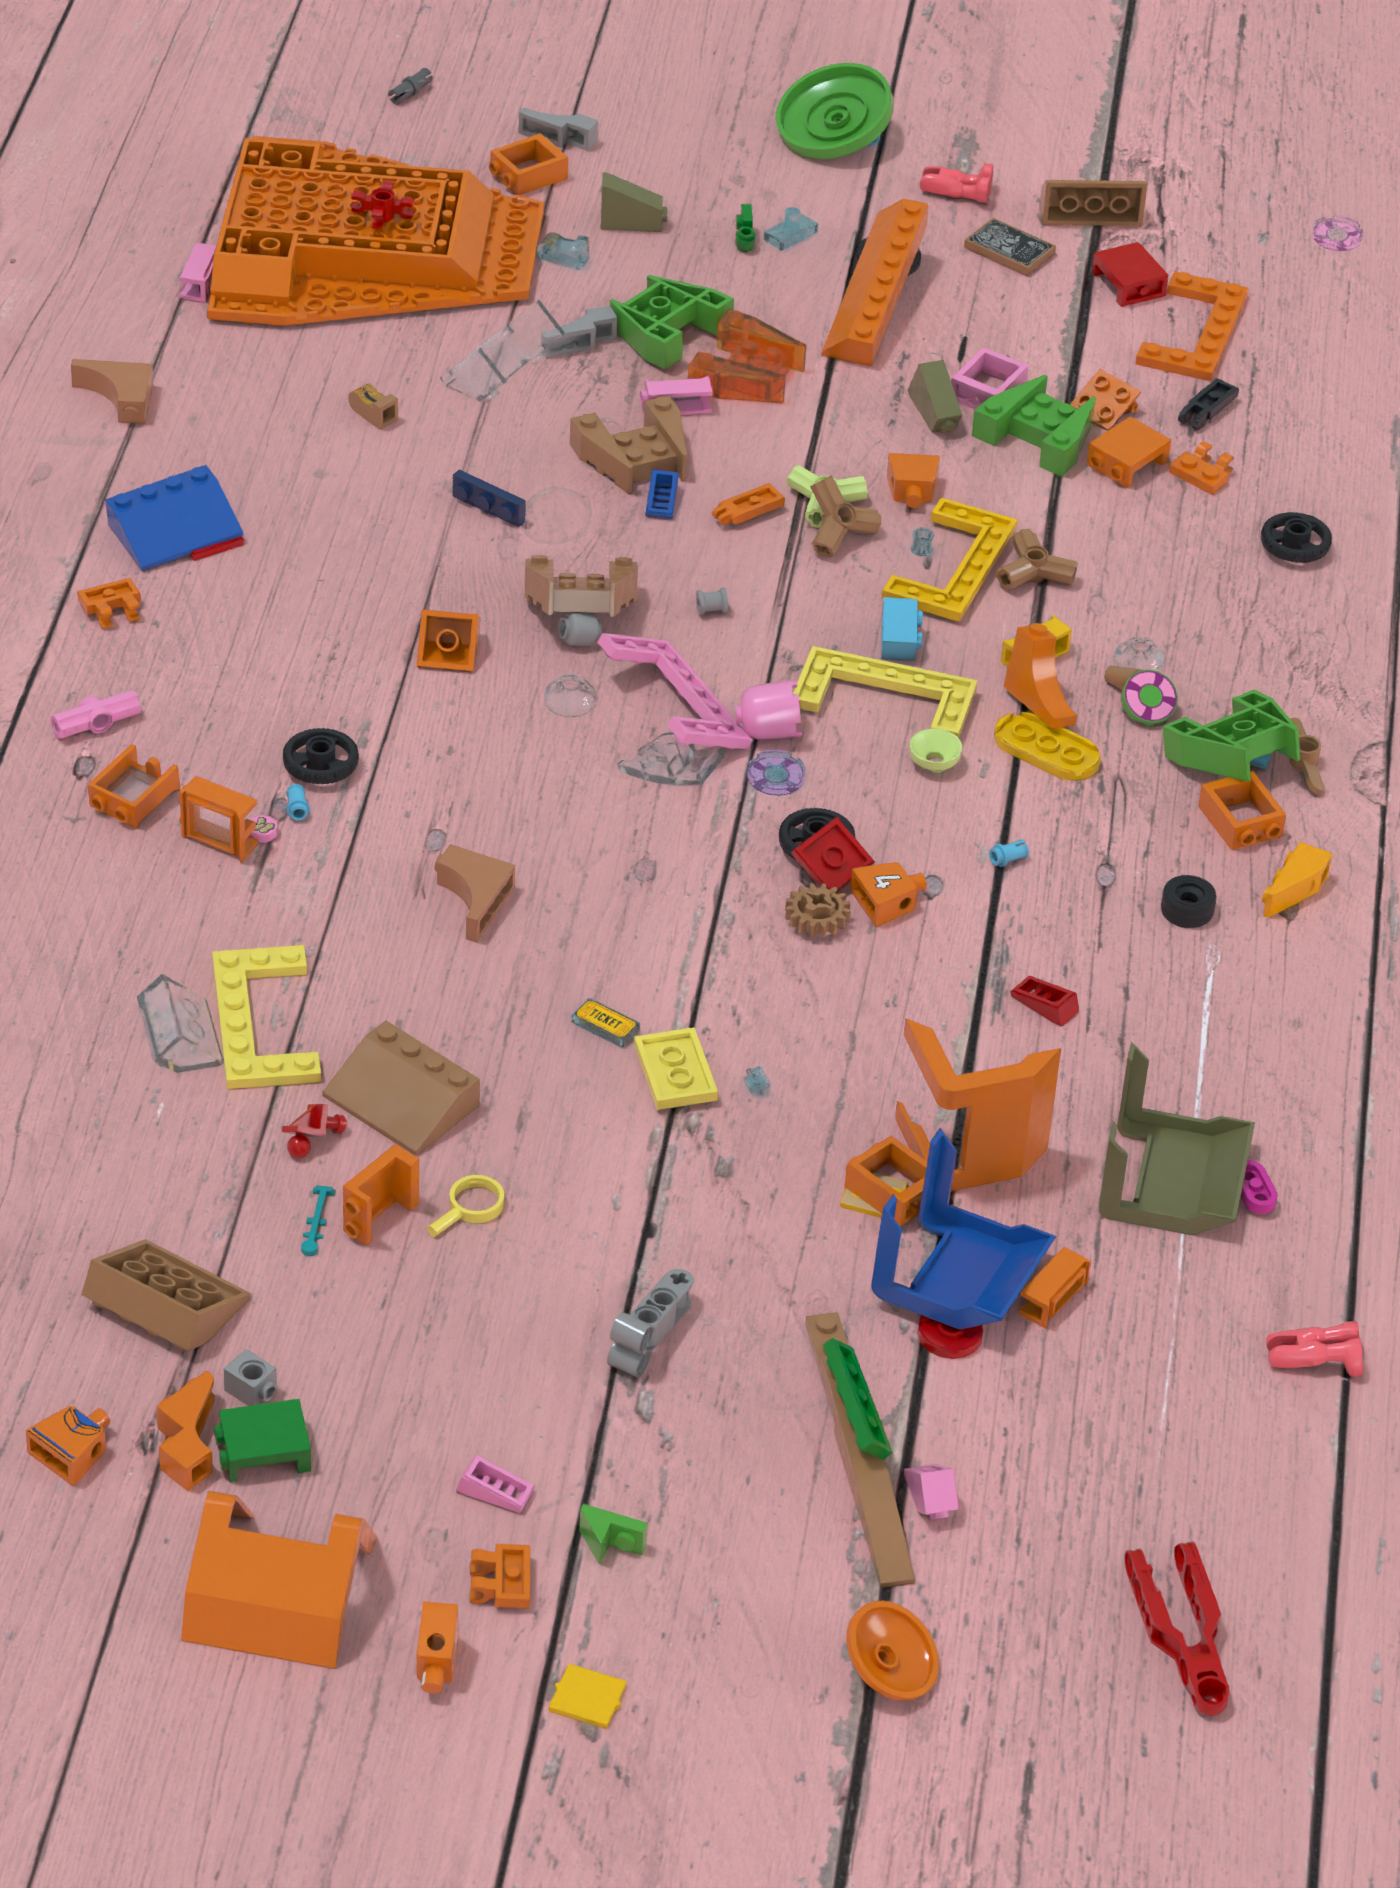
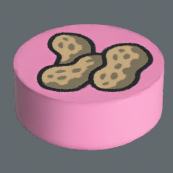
[250,815,277,843]

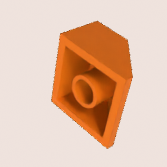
[416,609,481,671]

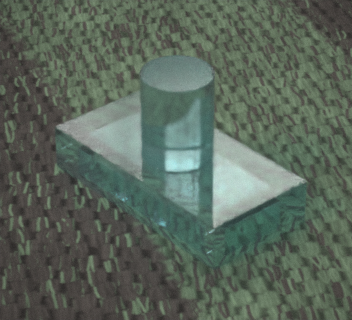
[764,207,818,251]

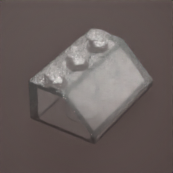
[137,974,224,1073]

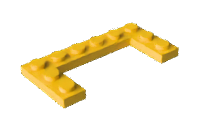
[882,497,1018,622]

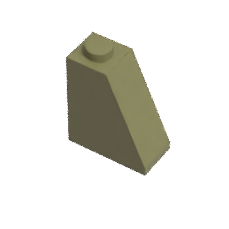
[600,172,667,232]
[907,360,962,432]

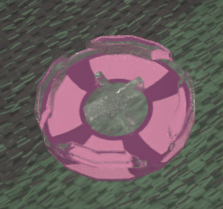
[1312,215,1364,251]

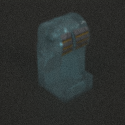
[537,232,589,270]

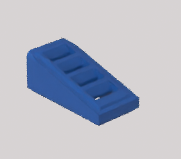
[645,469,679,519]

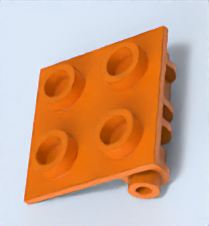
[1070,369,1141,431]

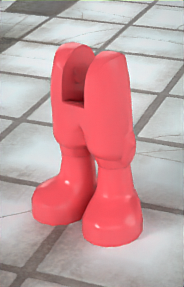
[920,163,994,203]
[1266,1321,1363,1377]

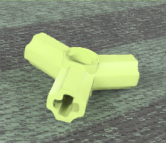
[787,465,868,528]

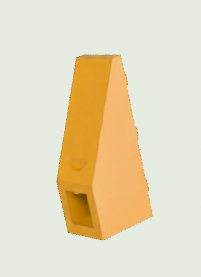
[1262,842,1333,918]

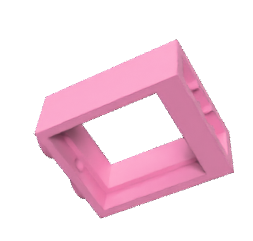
[951,347,1029,409]

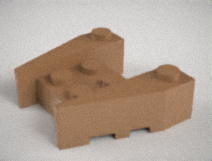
[570,396,687,494]
[525,555,638,617]

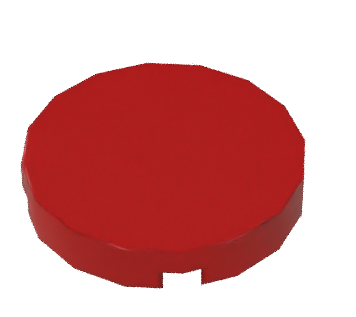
[918,1315,983,1359]

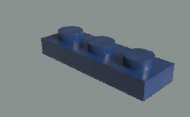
[453,469,526,527]

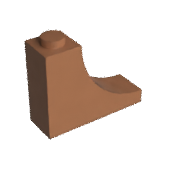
[71,359,153,424]
[434,844,515,943]

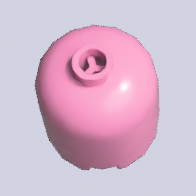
[735,680,802,740]

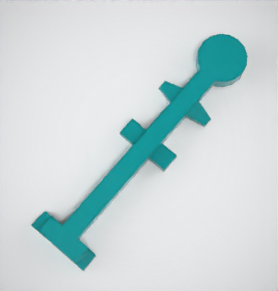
[301,1185,336,1256]

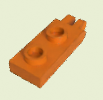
[712,483,785,525]

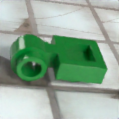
[735,204,756,252]

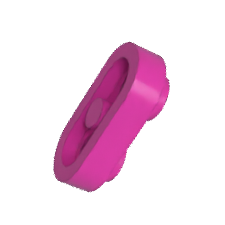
[1241,1160,1278,1214]

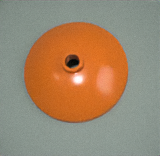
[846,1601,939,1701]

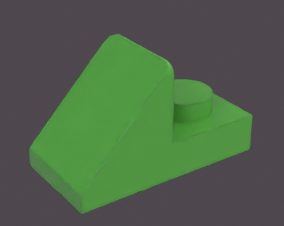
[580,1504,648,1564]

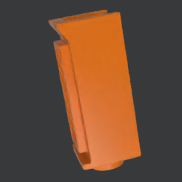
[1018,1247,1091,1328]

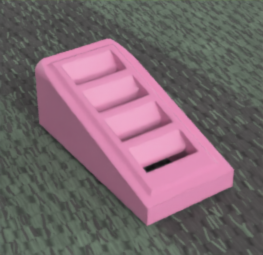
[456,1454,536,1513]

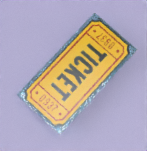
[571,998,640,1048]

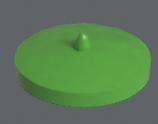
[776,63,894,159]

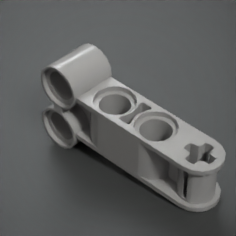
[607,1269,694,1378]

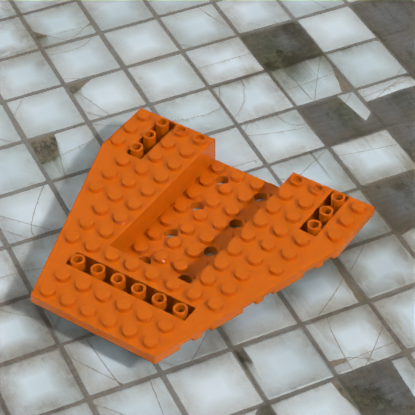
[207,136,545,326]

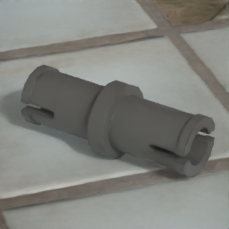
[388,68,433,104]

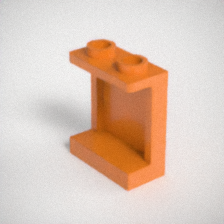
[1087,416,1172,488]
[343,1144,419,1245]

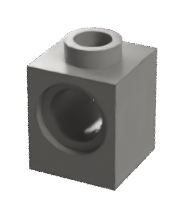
[224,1349,277,1406]

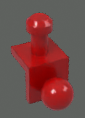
[282,1104,347,1158]

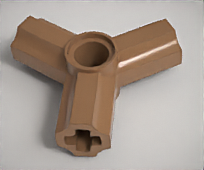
[810,475,881,558]
[996,529,1078,591]

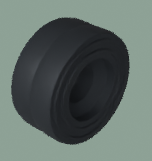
[1161,875,1217,928]

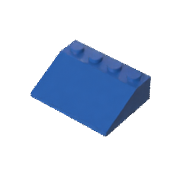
[105,465,244,571]

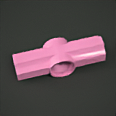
[50,690,141,740]

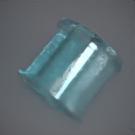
[911,527,934,556]

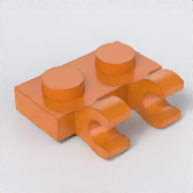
[1169,441,1234,495]
[77,578,141,629]
[469,1544,530,1608]

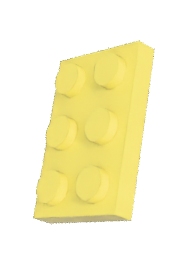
[634,1027,718,1110]

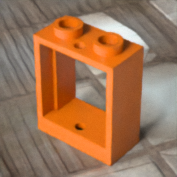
[489,133,568,195]
[1198,771,1286,850]
[844,1136,927,1227]

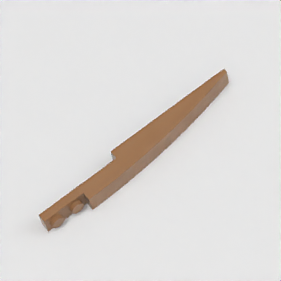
[805,1312,915,1588]

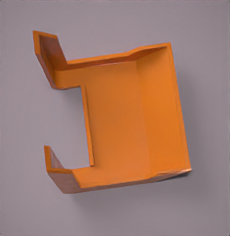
[895,1018,1061,1191]
[181,1491,377,1669]

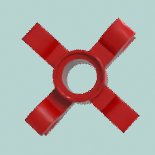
[351,180,415,230]

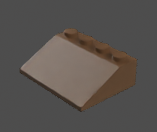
[322,1020,480,1156]
[81,1239,251,1351]

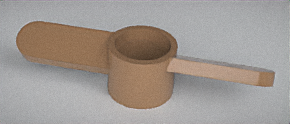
[1290,718,1325,795]

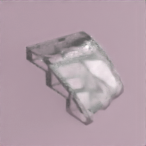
[617,732,725,786]

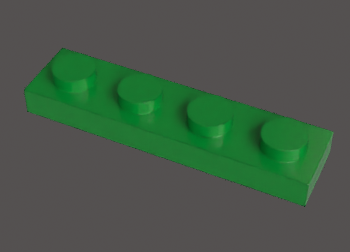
[823,1337,893,1460]

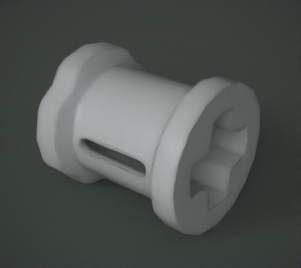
[696,588,728,615]

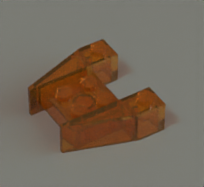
[688,309,807,403]

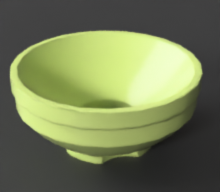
[909,728,962,773]

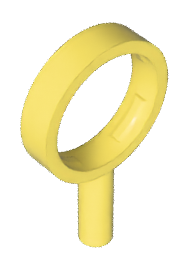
[427,1175,504,1237]

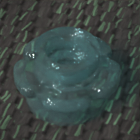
[743,1066,771,1096]

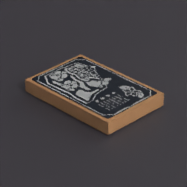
[964,218,1056,276]

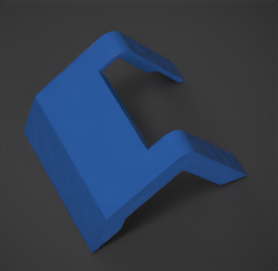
[871,1128,1057,1329]

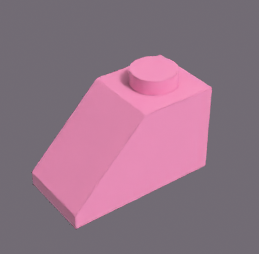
[904,1464,959,1519]

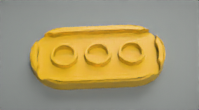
[994,712,1101,780]

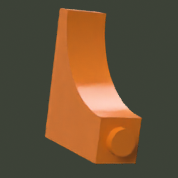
[1003,623,1078,729]

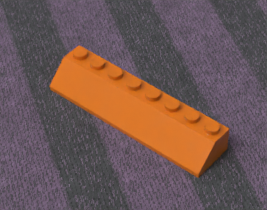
[821,198,928,366]

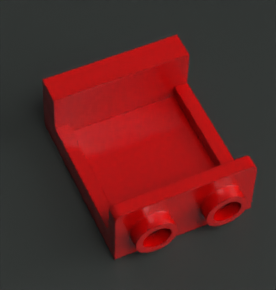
[1092,242,1169,307]

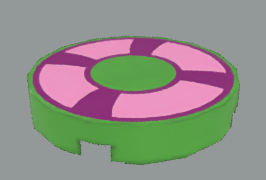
[1121,669,1178,726]

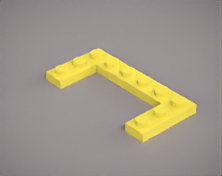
[793,646,978,738]
[212,945,321,1089]

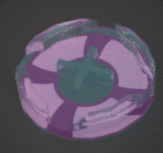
[747,750,806,796]

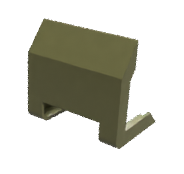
[1099,1041,1255,1235]

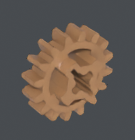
[785,883,850,938]

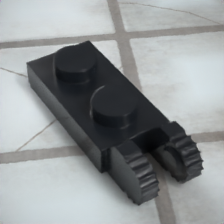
[1178,378,1239,430]

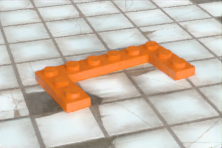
[1135,271,1249,381]

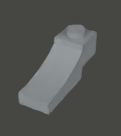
[518,108,598,151]
[542,306,617,358]

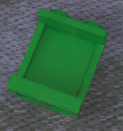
[213,1399,311,1482]

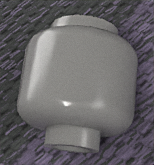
[558,612,602,647]

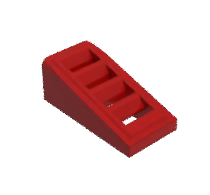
[1010,975,1079,1026]

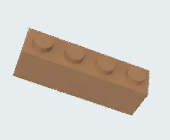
[1039,180,1148,226]

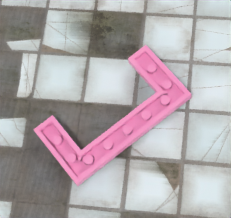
[598,633,752,749]

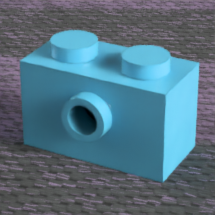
[881,597,923,661]

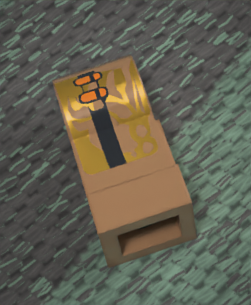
[348,383,398,430]

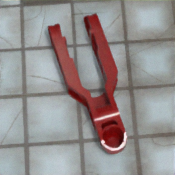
[1124,1541,1229,1716]

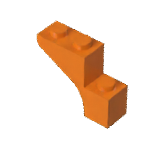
[156,1370,215,1491]

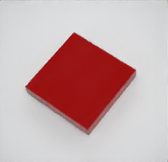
[791,817,875,892]

